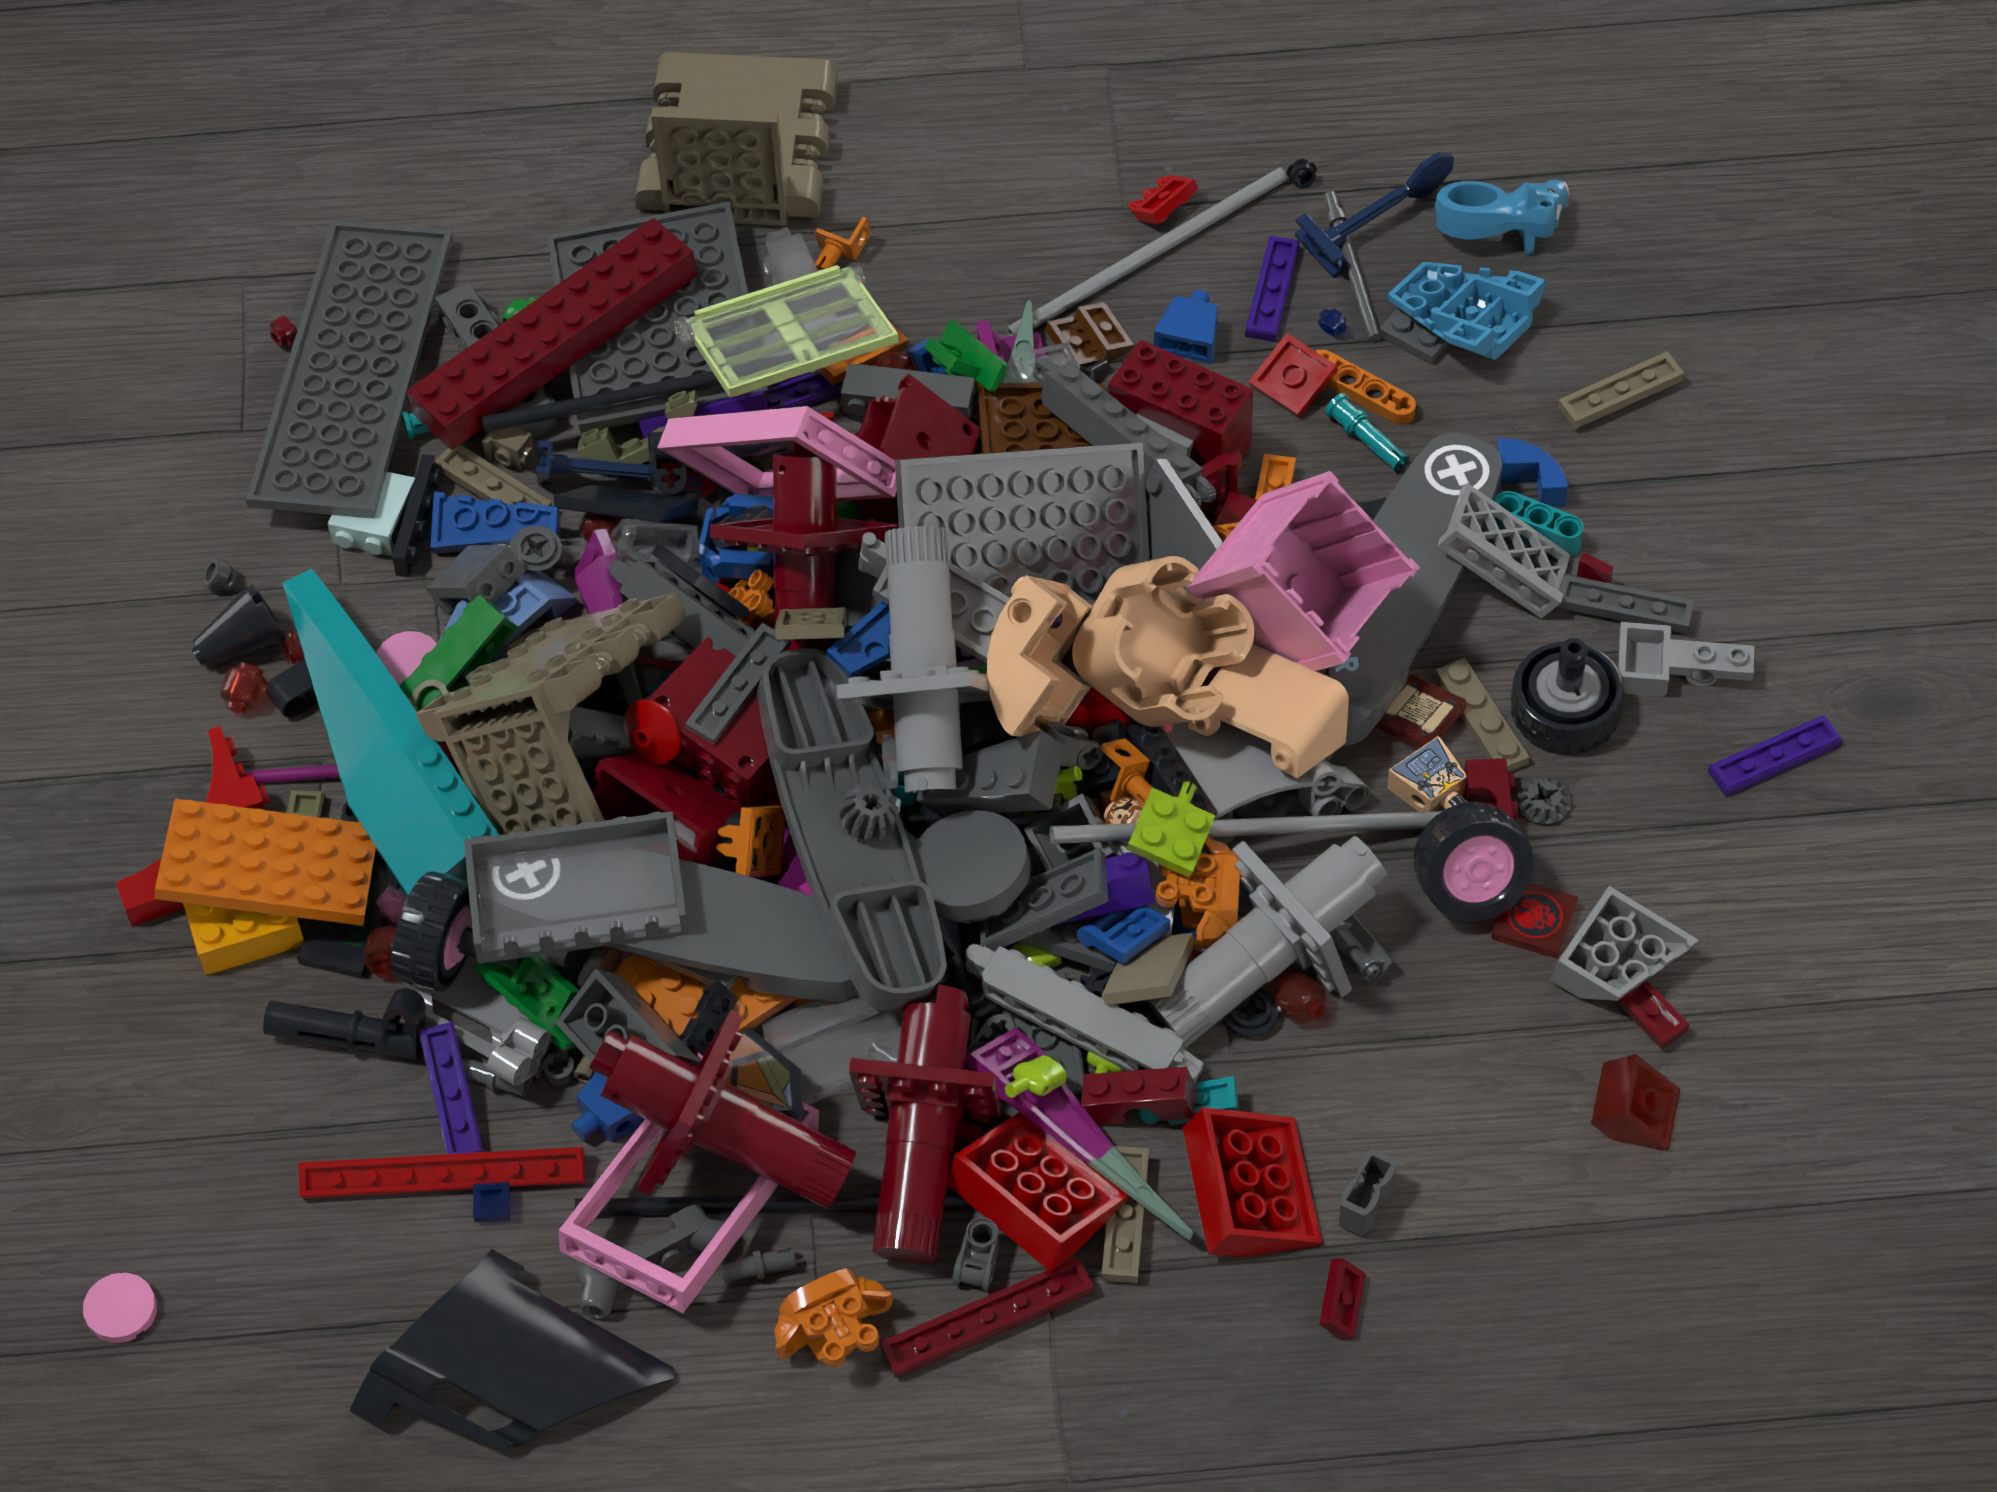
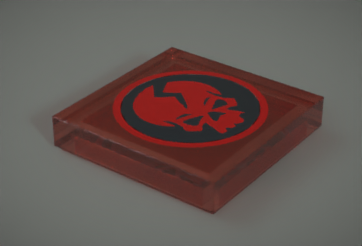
[1491,883,1578,959]

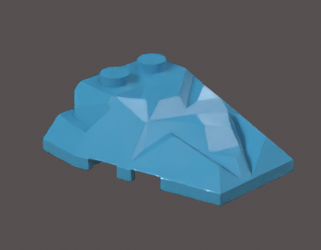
[1388,262,1546,360]

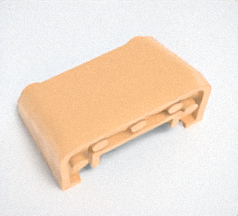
[1188,644,1349,778]

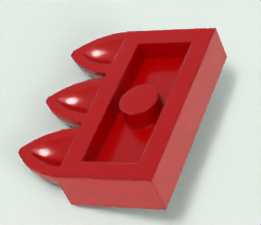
[1128,175,1199,224]

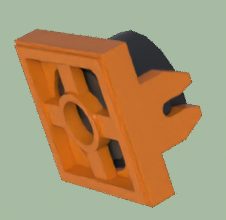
[716,806,786,878]

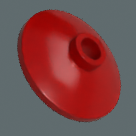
[624,699,681,764]

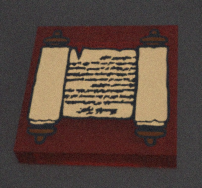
[1375,675,1467,748]

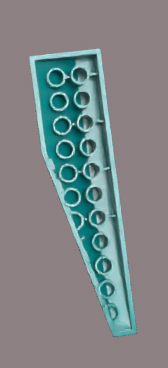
[283,569,499,896]

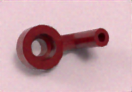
[270,315,298,348]

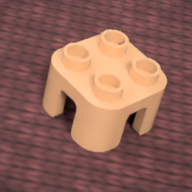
[1072,556,1254,727]

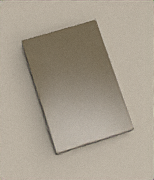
[775,607,847,640]
[1102,933,1195,1005]

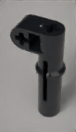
[648,432,787,495]
[263,988,426,1060]

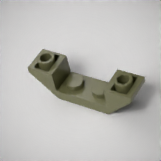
[577,390,698,464]

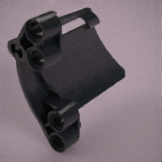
[350,1249,675,1451]

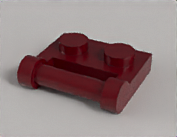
[1201,450,1242,516]

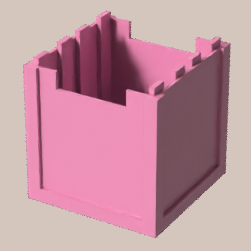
[1186,471,1420,671]

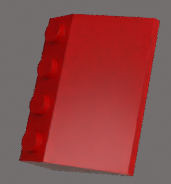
[1183,1107,1322,1258]
[947,1112,1129,1272]

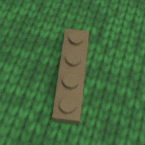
[1558,351,1684,429]
[436,445,552,506]
[1435,658,1530,771]
[1102,1146,1149,1283]

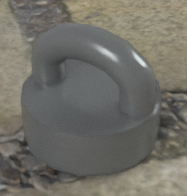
[203,557,236,592]

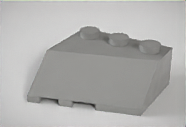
[1550,886,1699,1001]

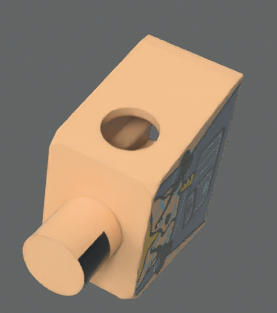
[1387,736,1468,812]

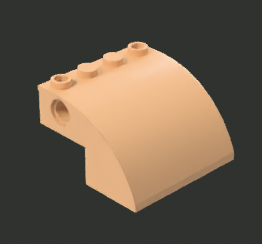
[987,575,1093,737]

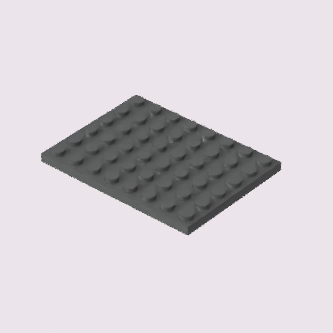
[547,201,769,433]
[895,443,1149,602]

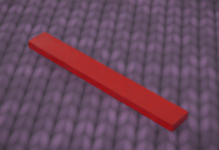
[298,1147,586,1198]

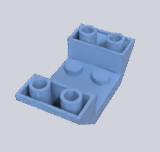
[439,571,578,664]

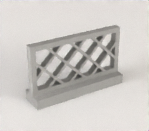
[1437,483,1571,619]

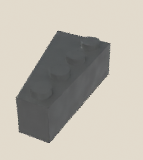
[917,730,1064,816]

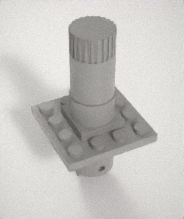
[837,526,991,794]
[1146,836,1388,1048]

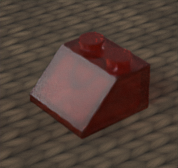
[1591,1054,1680,1151]

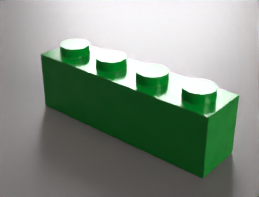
[400,595,518,711]

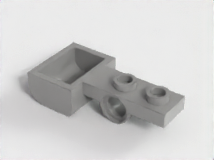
[1618,622,1754,697]

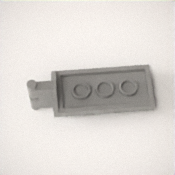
[858,532,1010,663]

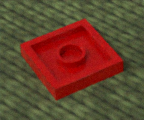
[1248,333,1338,419]

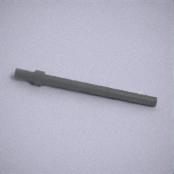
[1324,191,1381,342]

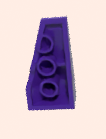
[1053,852,1156,926]

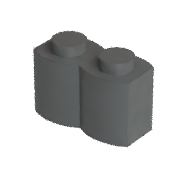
[1339,1149,1396,1236]

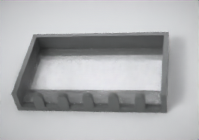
[464,812,689,964]

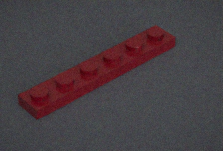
[880,1257,1094,1379]

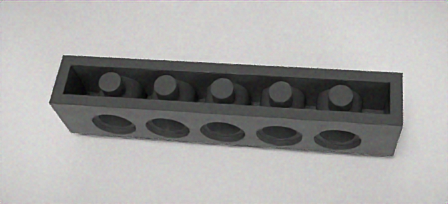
[435,282,557,439]

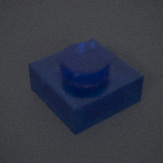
[473,1182,511,1222]

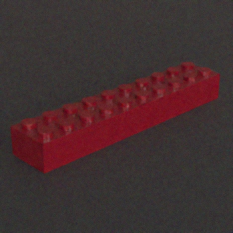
[406,217,698,450]

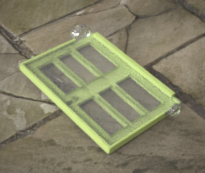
[674,265,899,398]

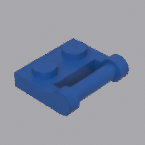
[1077,905,1170,964]

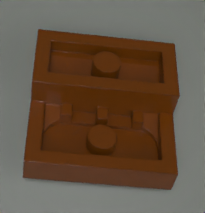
[1045,302,1134,368]

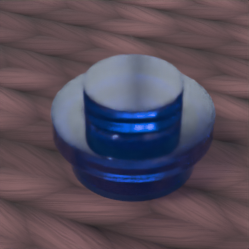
[1317,308,1348,337]

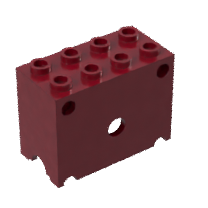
[1108,339,1254,487]
[850,373,981,524]
[648,637,776,807]
[592,753,741,872]

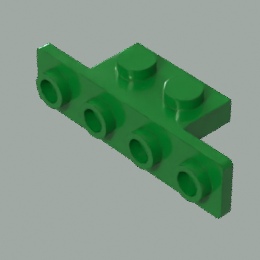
[924,319,1008,392]
[473,955,579,1050]

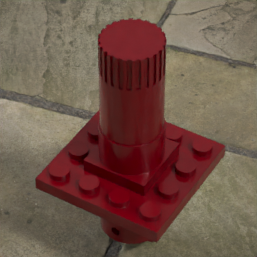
[710,433,899,652]
[848,985,1003,1264]
[589,1010,856,1209]

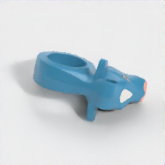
[1434,179,1569,255]

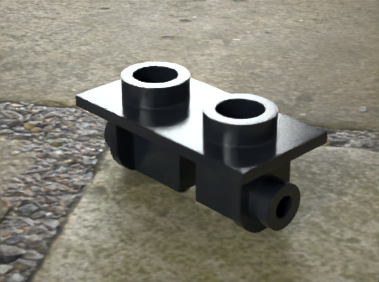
[679,980,739,1056]

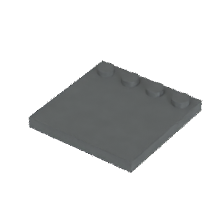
[1145,459,1223,596]

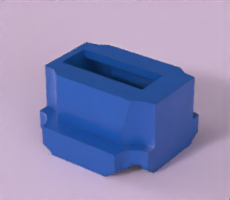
[699,494,775,592]

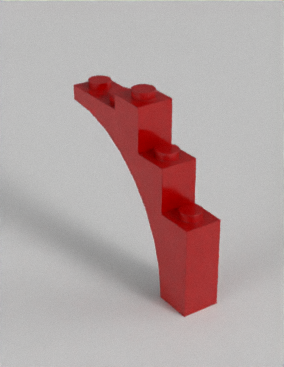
[116,726,270,927]

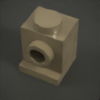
[482,426,535,471]

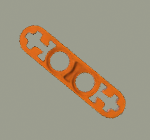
[1316,350,1416,425]

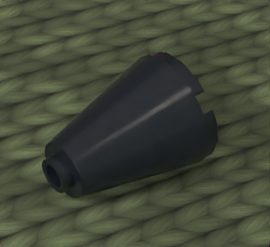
[191,584,288,667]

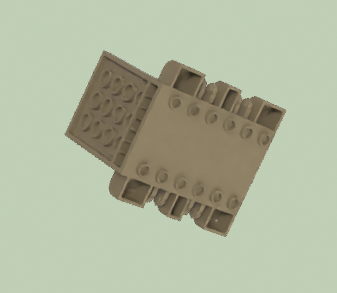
[635,52,838,226]
[416,592,686,835]

